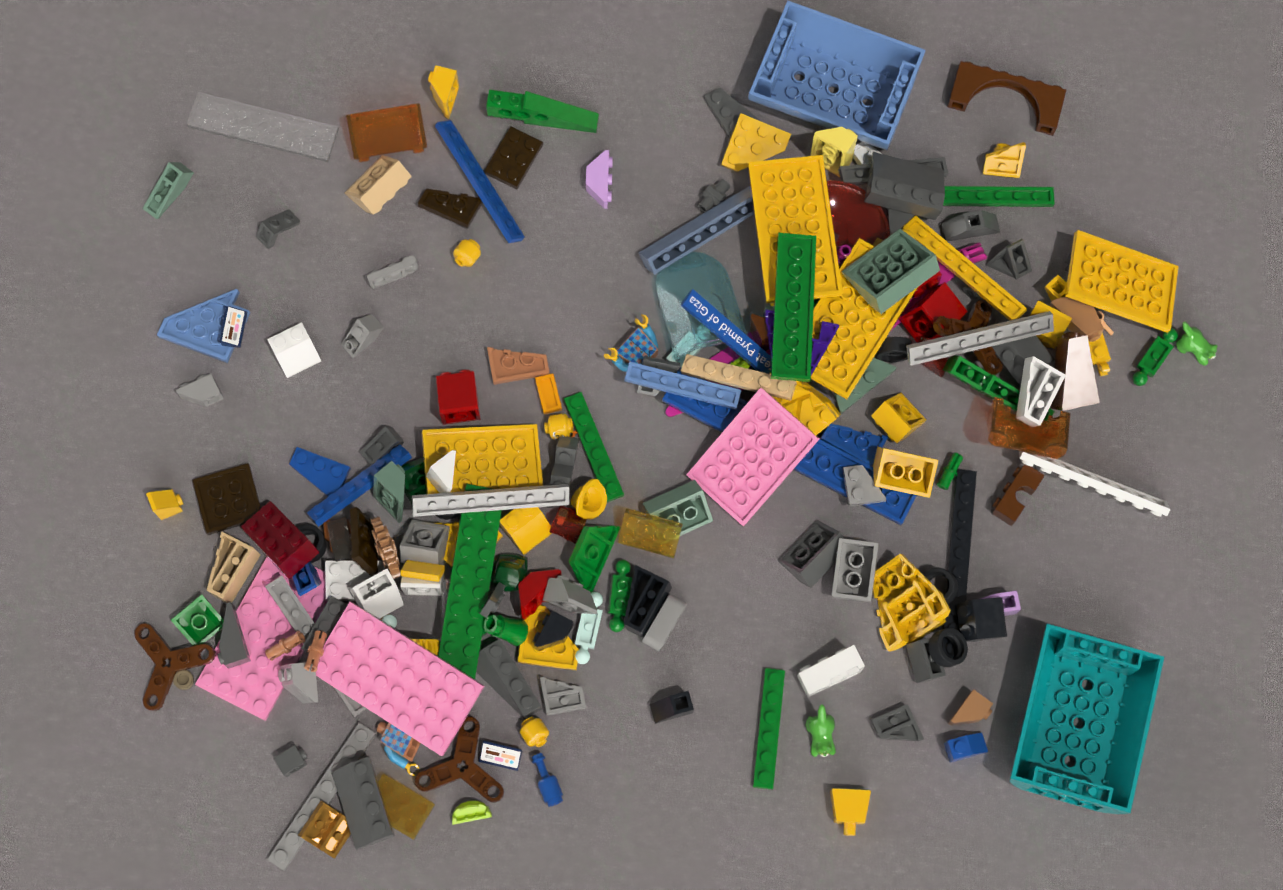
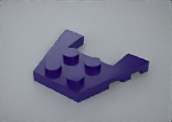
[764,309,839,375]

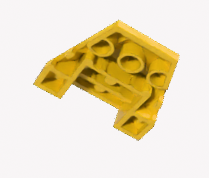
[769,373,841,435]
[873,554,951,652]

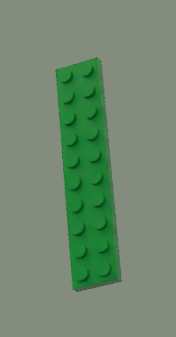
[438,484,502,679]

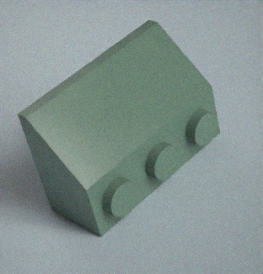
[373,461,405,523]
[643,480,713,544]

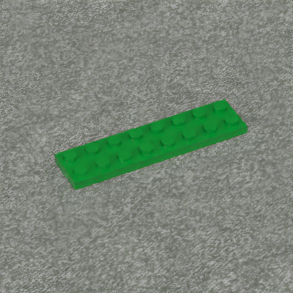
[771,233,816,382]

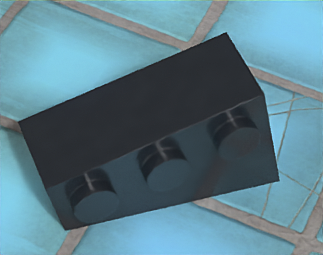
[624,565,672,638]

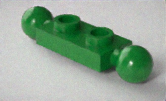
[1132,328,1178,386]
[607,559,632,632]

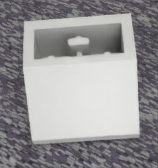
[350,569,404,619]

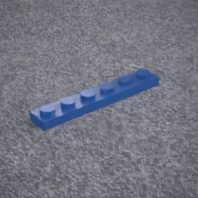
[307,444,412,527]

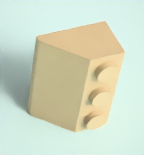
[345,155,412,215]

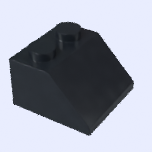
[956,597,1007,642]

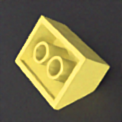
[810,127,858,177]

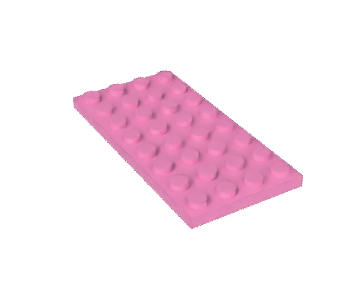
[195,557,328,721]
[316,602,485,756]

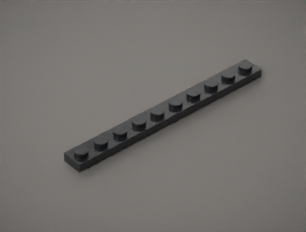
[942,469,977,659]

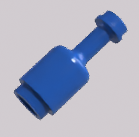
[531,753,563,807]

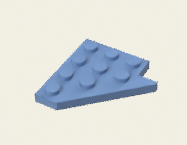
[157,289,250,363]

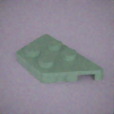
[834,358,896,414]

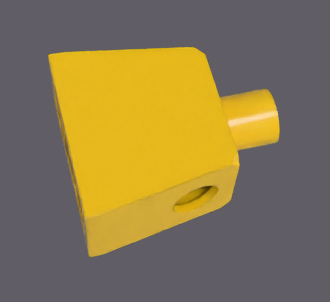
[830,788,871,836]

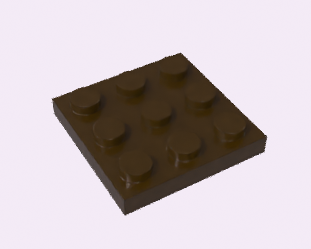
[192,463,261,535]

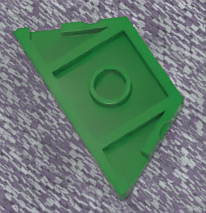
[569,525,621,593]

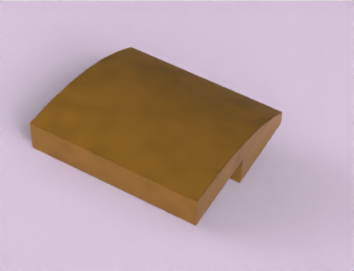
[298,801,351,859]

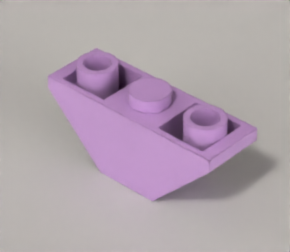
[586,150,613,209]

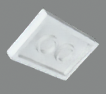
[325,561,384,601]

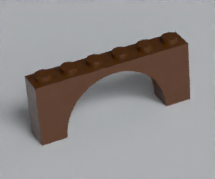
[947,61,1067,136]

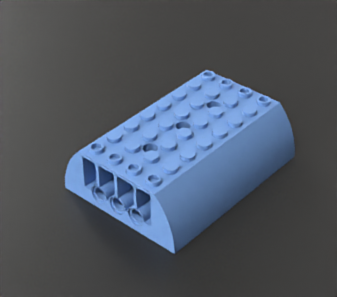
[748,0,926,150]

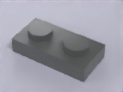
[480,582,506,618]

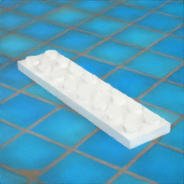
[1019,445,1170,517]

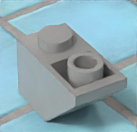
[341,314,384,358]
[176,374,224,407]

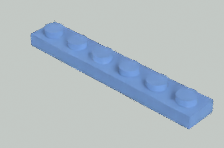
[625,361,741,410]

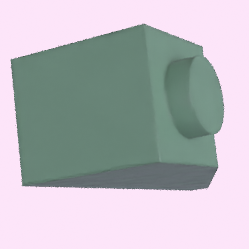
[143,162,194,219]

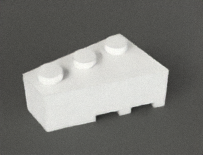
[1016,356,1066,427]
[797,645,865,698]

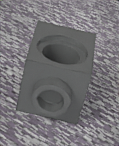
[274,745,308,777]

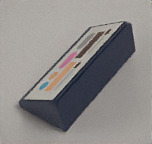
[219,306,248,348]
[479,741,523,771]

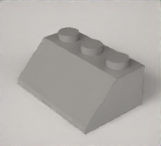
[832,538,879,603]

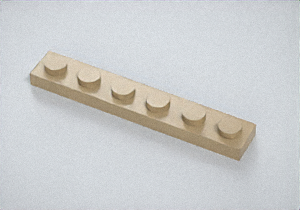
[681,354,797,401]

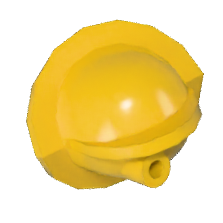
[570,479,607,520]

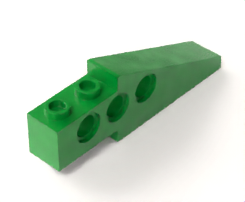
[486,90,599,133]
[942,355,1055,428]

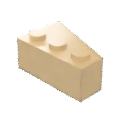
[207,532,261,603]

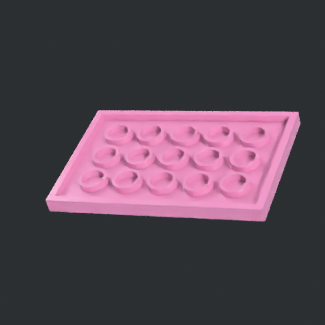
[687,388,820,526]

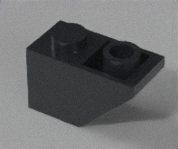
[533,611,574,651]
[650,690,694,724]

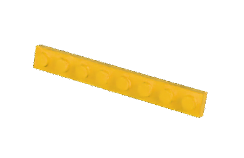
[903,215,1027,321]

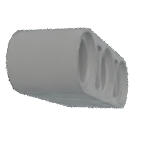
[642,594,687,652]

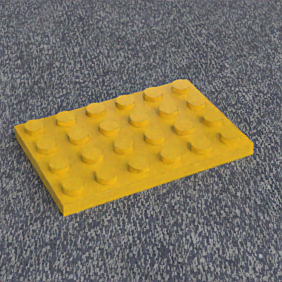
[1065,230,1179,332]
[422,424,543,494]

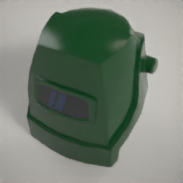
[491,552,528,592]

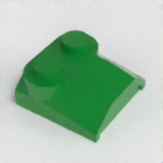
[171,594,224,646]

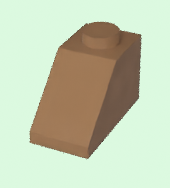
[948,689,993,726]

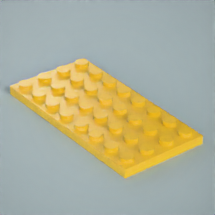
[748,155,843,304]
[811,238,919,400]

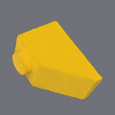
[146,489,184,520]

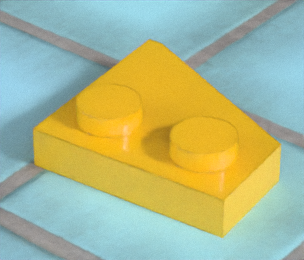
[982,142,1026,178]

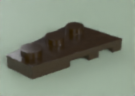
[418,189,483,228]

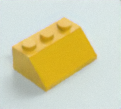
[873,446,938,498]

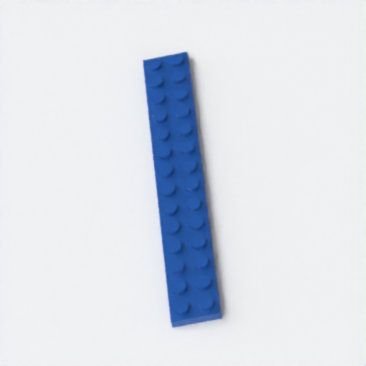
[662,367,917,525]

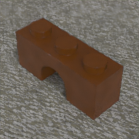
[992,464,1045,526]

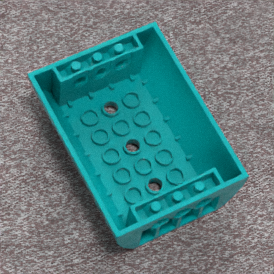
[1010,624,1164,814]

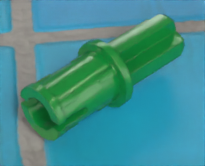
[936,452,963,490]

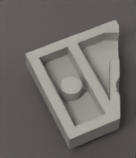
[842,465,886,506]
[540,677,586,716]

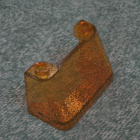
[346,103,427,162]
[987,397,1070,459]

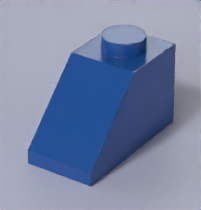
[292,562,321,596]
[944,733,988,763]

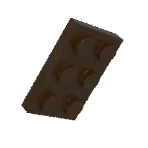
[484,126,543,190]
[349,507,378,576]

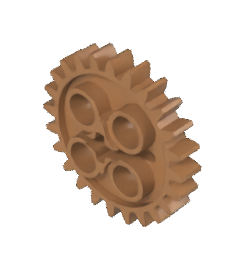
[370,516,401,579]

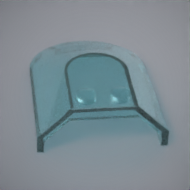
[655,252,747,361]

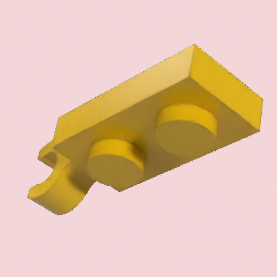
[1089,332,1111,377]

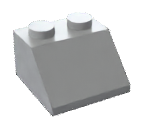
[400,520,450,565]
[543,576,597,614]
[278,662,318,704]

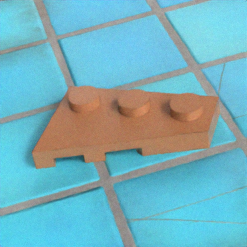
[487,347,550,385]

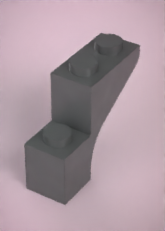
[547,436,579,510]

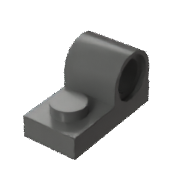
[360,426,404,465]

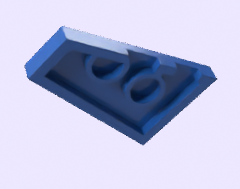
[820,424,888,466]
[289,447,351,496]

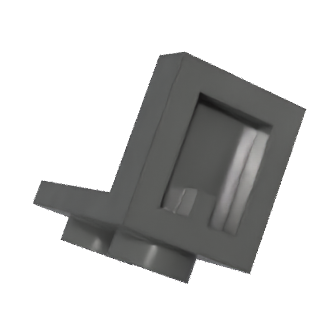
[256,210,300,249]

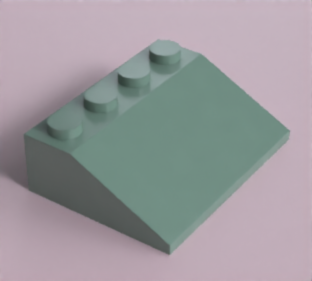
[842,229,940,314]

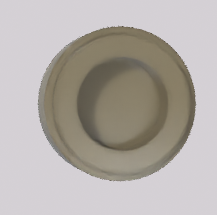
[173,670,194,690]

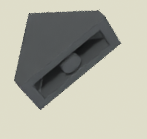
[986,239,1032,279]

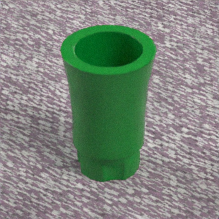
[484,615,528,646]

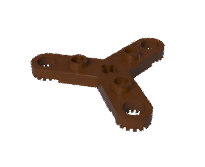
[933,299,1003,375]
[135,623,216,711]
[415,717,504,803]

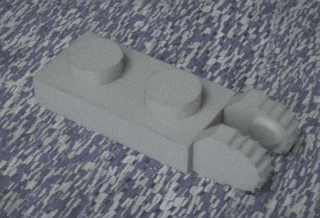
[366,256,419,289]

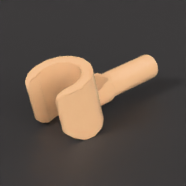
[1097,311,1114,335]

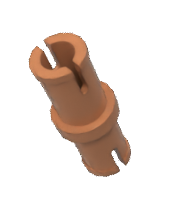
[265,631,305,661]
[304,631,327,672]

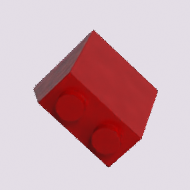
[898,282,968,343]
[436,370,481,425]

